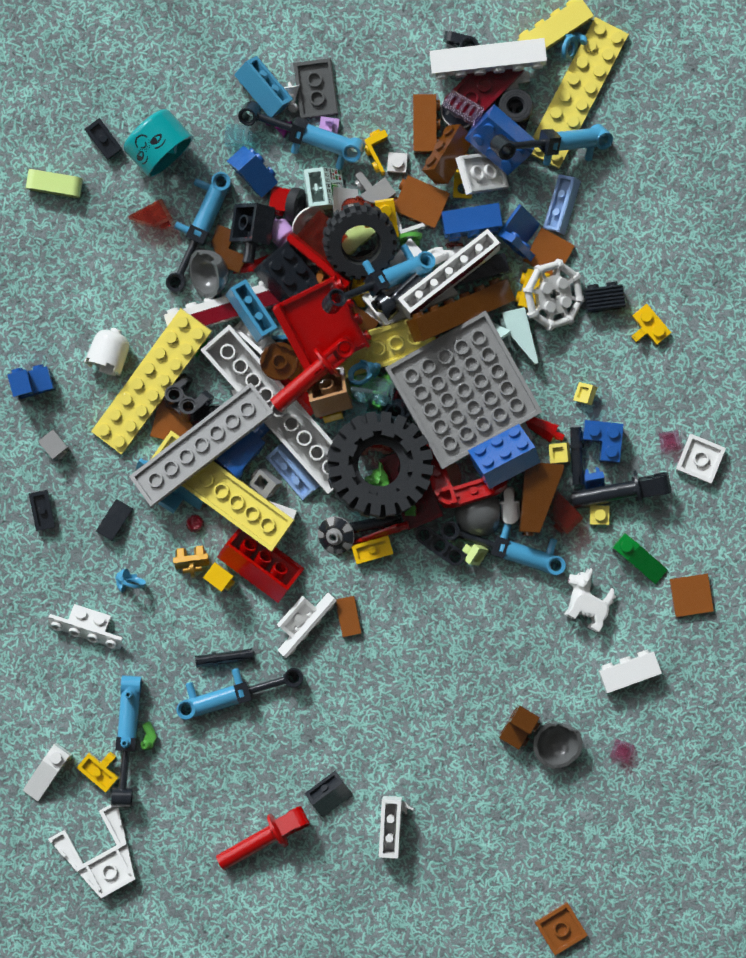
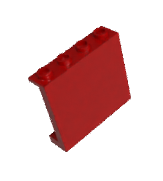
[272,275,372,370]

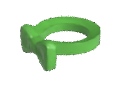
[399,232,422,246]

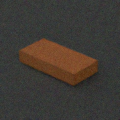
[336,596,361,637]

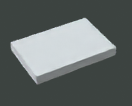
[455,153,509,195]

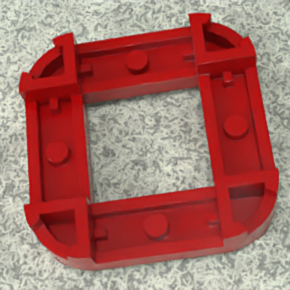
[427,444,509,508]

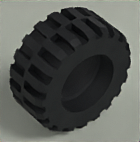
[322,202,398,280]

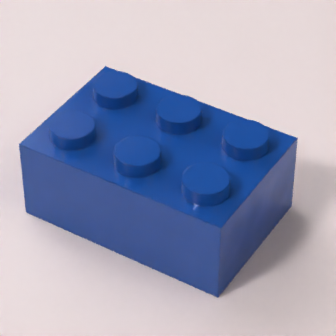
[465,104,535,175]
[441,203,503,242]
[468,424,540,489]

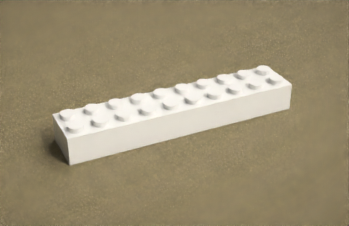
[201,325,334,495]

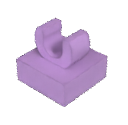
[319,116,340,134]

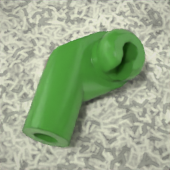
[140,721,157,750]

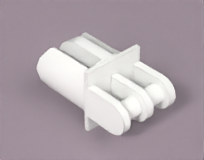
[500,486,520,524]

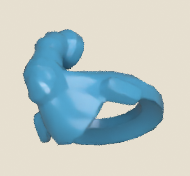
[562,32,588,61]
[348,360,381,385]
[115,569,146,593]

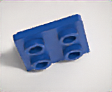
[497,204,540,261]

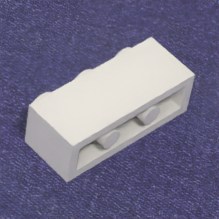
[598,649,662,693]
[379,796,402,859]

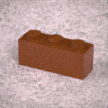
[413,94,440,154]

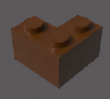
[498,704,541,750]

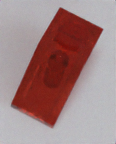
[128,198,173,230]
[553,490,583,534]

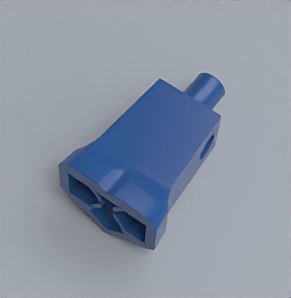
[214,423,270,480]

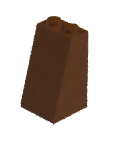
[518,463,564,537]

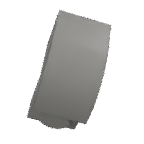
[354,171,396,206]

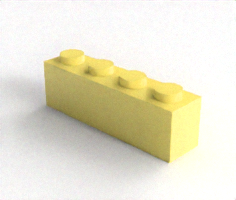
[517,0,594,50]

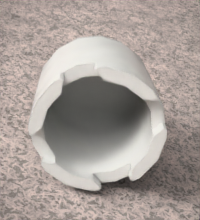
[84,328,129,376]

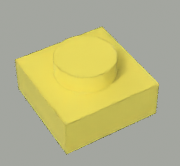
[573,382,598,405]
[549,443,571,464]
[589,505,610,525]

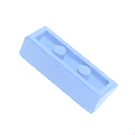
[543,174,581,235]
[266,443,320,501]

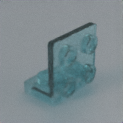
[350,375,395,406]

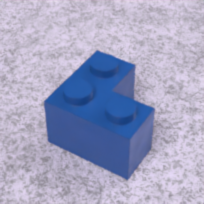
[227,146,278,198]
[7,364,55,400]
[582,420,624,463]

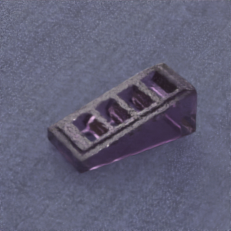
[441,90,484,126]

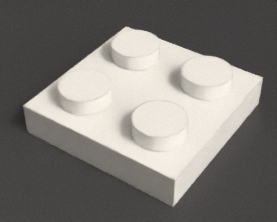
[676,434,726,484]

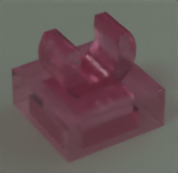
[658,430,681,452]
[609,739,635,763]

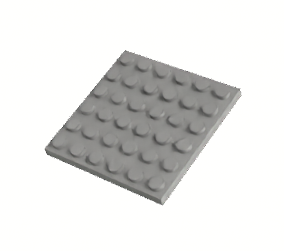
[385,311,542,469]

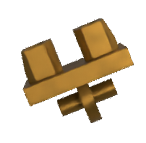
[173,545,210,578]

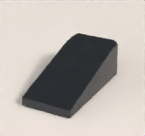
[96,499,133,541]

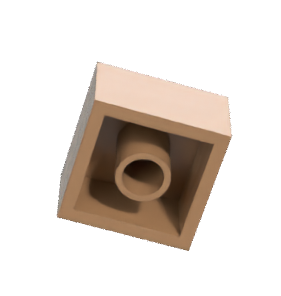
[308,366,353,418]

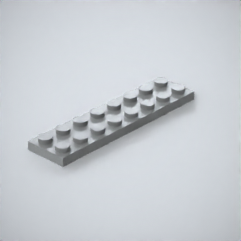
[129,382,275,508]

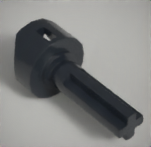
[371,272,422,321]

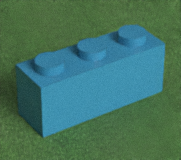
[234,56,293,117]
[225,279,277,342]

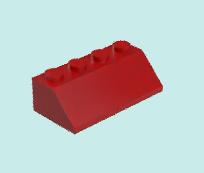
[217,528,305,603]

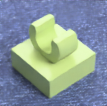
[463,544,489,566]

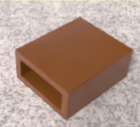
[394,175,450,231]

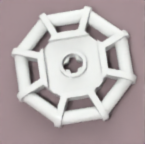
[523,259,585,331]

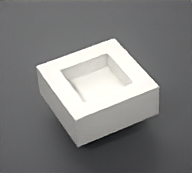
[387,152,407,173]

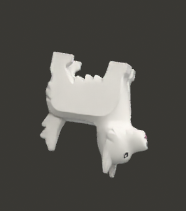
[564,568,616,632]

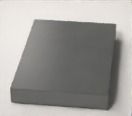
[293,58,338,119]

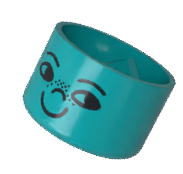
[124,109,193,178]

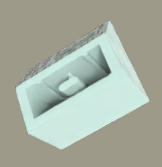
[303,167,344,210]

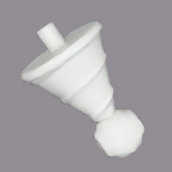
[284,82,300,113]

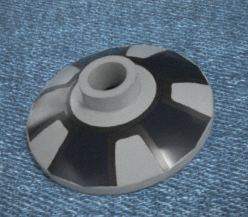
[318,516,355,554]

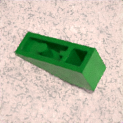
[611,533,668,585]

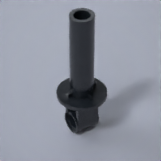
[571,470,672,509]

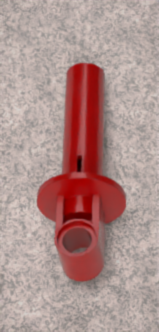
[270,337,354,412]
[216,806,310,871]

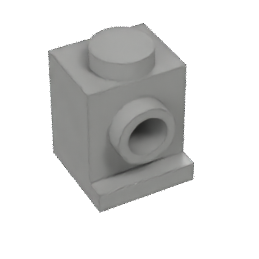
[249,468,283,499]

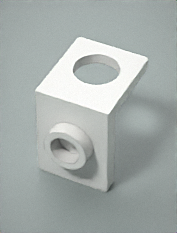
[396,212,425,234]

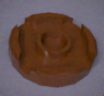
[260,342,299,381]

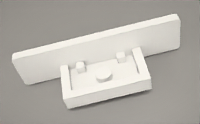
[277,593,336,658]
[48,604,123,650]

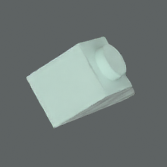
[499,307,538,365]

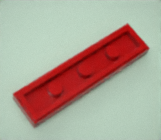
[287,233,353,288]

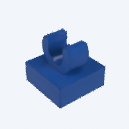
[584,467,605,489]

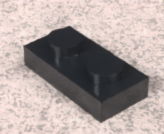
[84,118,123,161]
[29,490,56,531]

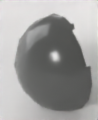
[189,250,229,298]
[454,495,500,537]
[533,721,583,769]

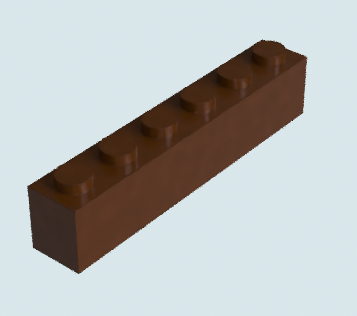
[406,277,515,343]

